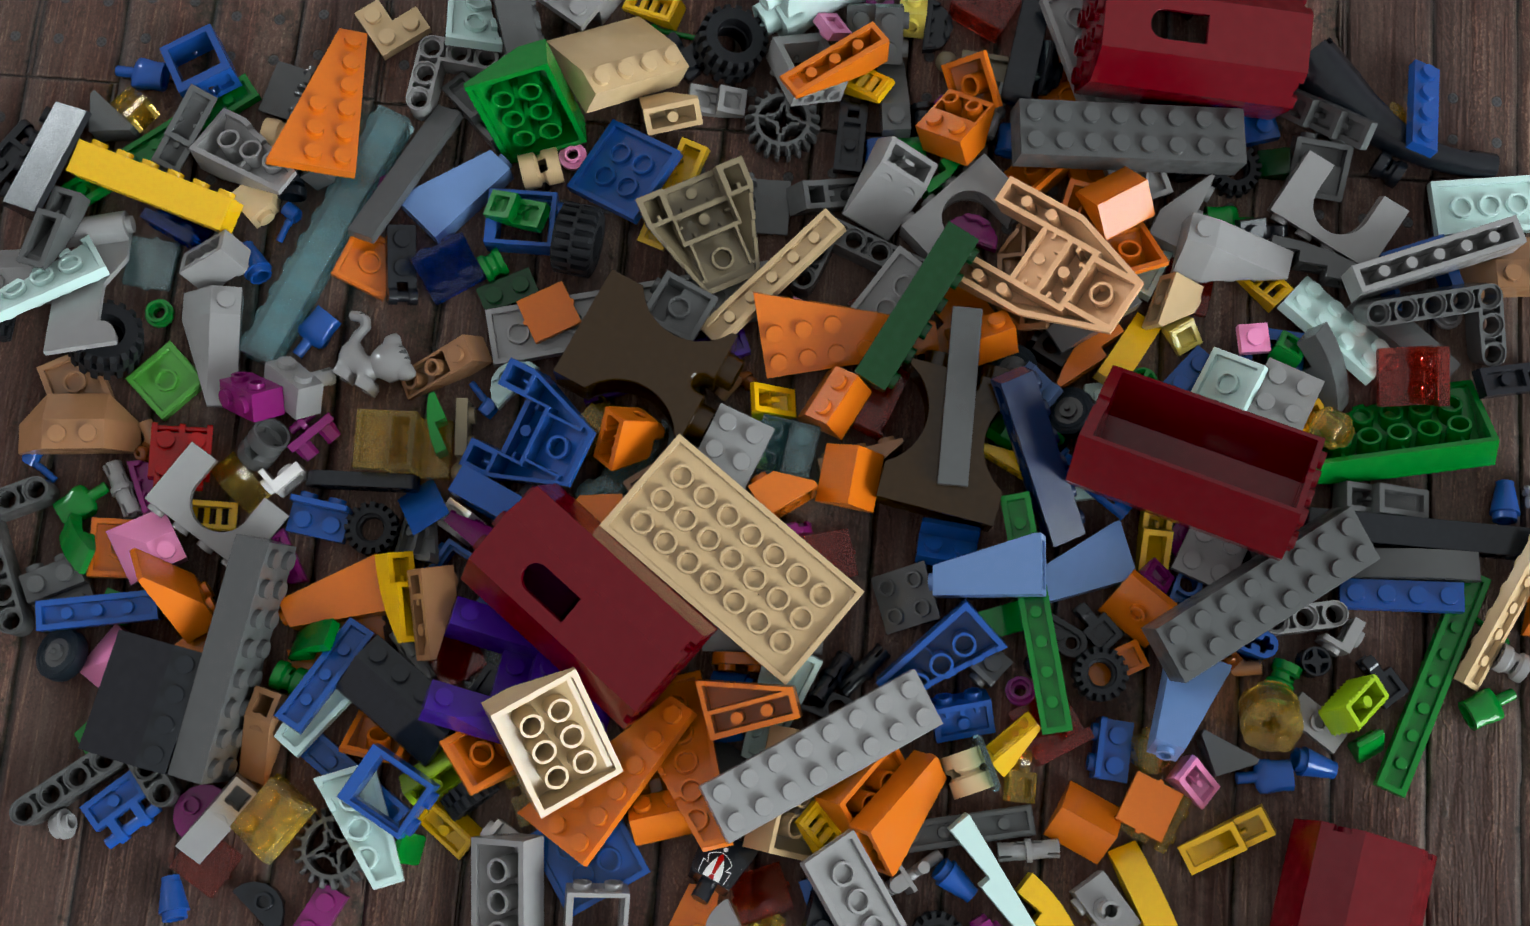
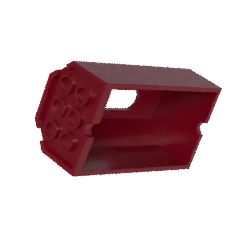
[1071,0,1314,120]
[1066,365,1327,561]
[461,483,718,729]
[1269,818,1437,926]

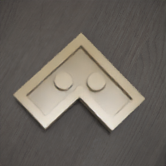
[354,0,432,61]

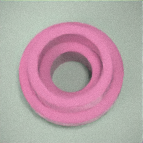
[559,144,587,171]

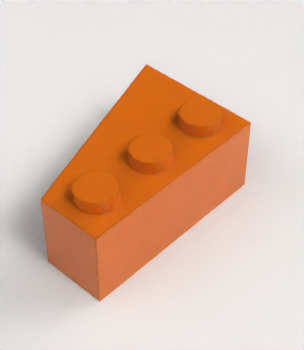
[695,679,803,741]

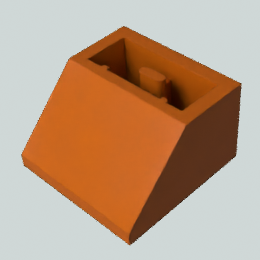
[915,88,995,166]
[628,771,693,846]

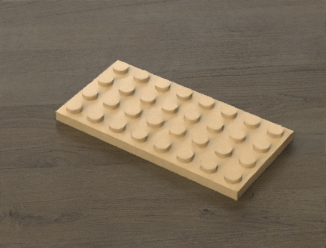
[599,433,865,686]

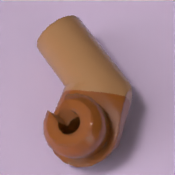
[715,371,758,401]
[134,419,154,462]
[1221,652,1263,676]

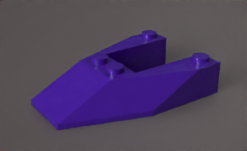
[418,596,610,744]

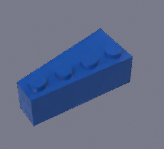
[876,598,1008,690]

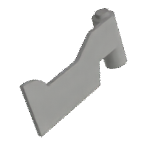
[43,210,136,356]

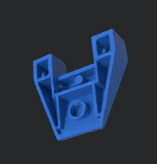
[459,358,597,487]

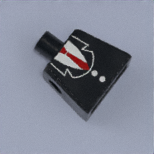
[688,839,758,905]

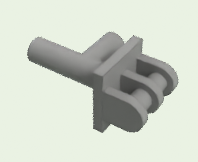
[884,849,943,896]

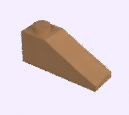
[407,565,458,661]

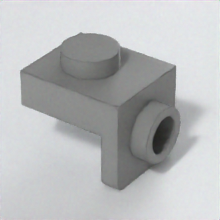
[1315,617,1366,657]

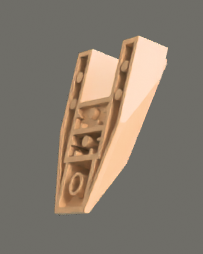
[958,176,1144,334]

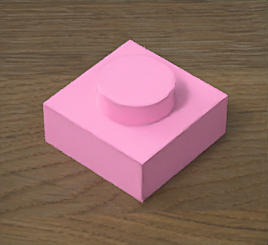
[813,13,852,41]
[1236,322,1271,356]

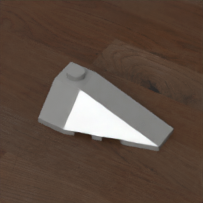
[189,108,297,195]
[1171,212,1294,283]
[182,285,244,408]

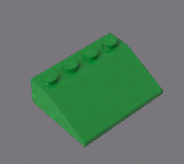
[464,39,587,164]

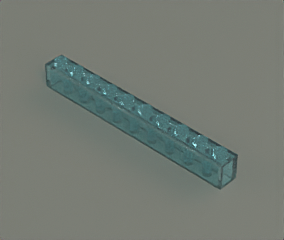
[239,104,414,365]

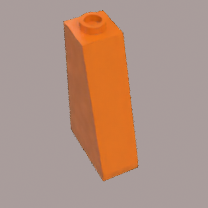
[278,553,387,630]
[848,750,947,877]

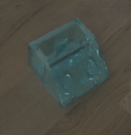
[754,414,821,479]

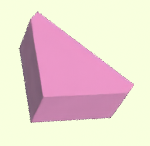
[1164,754,1221,810]

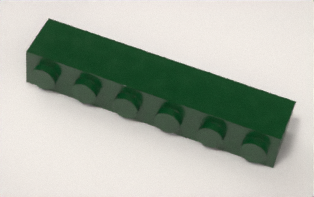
[854,221,980,393]

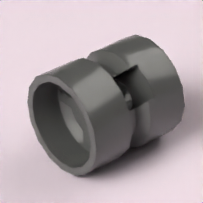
[237,418,290,471]

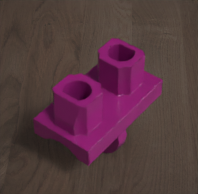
[287,412,341,462]

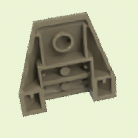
[635,155,760,294]

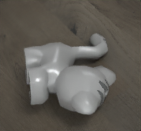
[332,310,416,398]

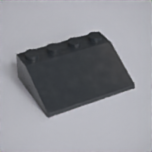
[78,629,202,775]

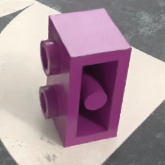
[218,372,285,422]

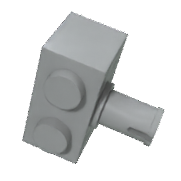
[179,229,251,289]
[264,356,336,420]
[1069,870,1141,926]

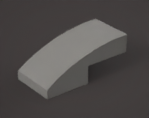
[688,83,748,118]

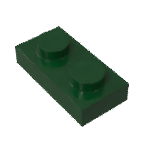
[476,267,539,310]

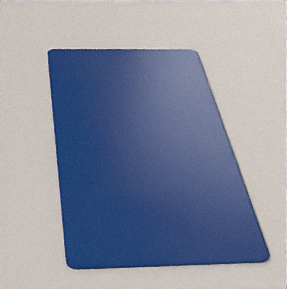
[398,478,449,535]

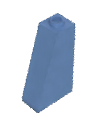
[401,150,514,247]
[1046,520,1136,603]
[928,532,1047,598]
[1146,661,1232,762]

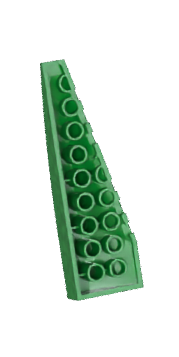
[1309,379,1500,484]

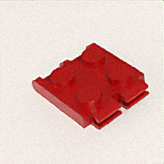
[147,422,214,491]

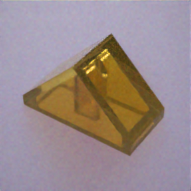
[110,86,160,133]
[211,451,271,514]

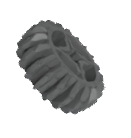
[745,87,820,163]
[292,807,364,890]

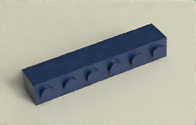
[990,366,1086,547]

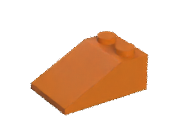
[129,548,216,644]
[439,732,516,796]
[814,749,905,833]

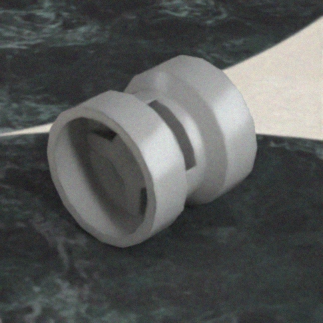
[1490,643,1530,683]

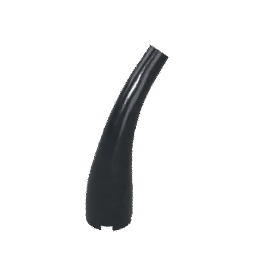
[1298,37,1500,178]

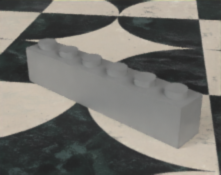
[1341,215,1527,303]

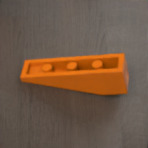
[779,21,890,99]

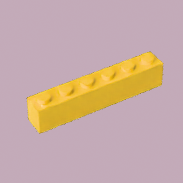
[66,139,244,234]

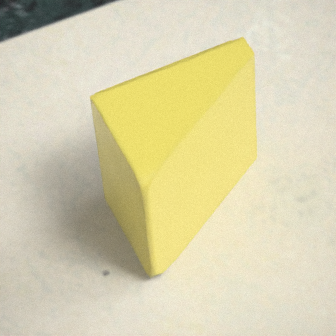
[1161,316,1203,356]

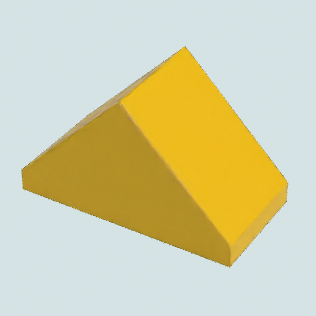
[750,382,797,421]

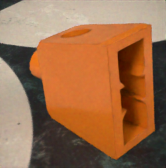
[593,406,665,471]

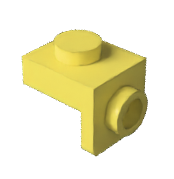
[900,0,928,39]

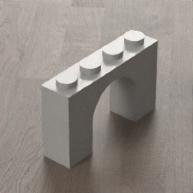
[1267,150,1409,264]
[899,153,1016,259]
[145,442,289,567]

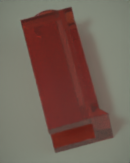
[852,365,911,441]

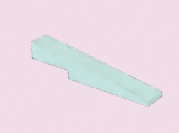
[947,812,1036,926]

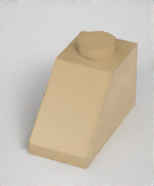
[639,92,703,136]
[231,185,281,229]
[1142,272,1204,330]

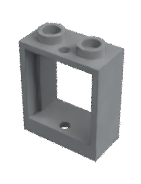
[766,32,848,106]
[563,879,630,926]

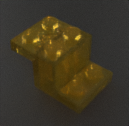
[352,409,455,480]
[230,773,317,865]

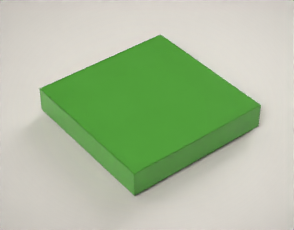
[125,340,202,422]

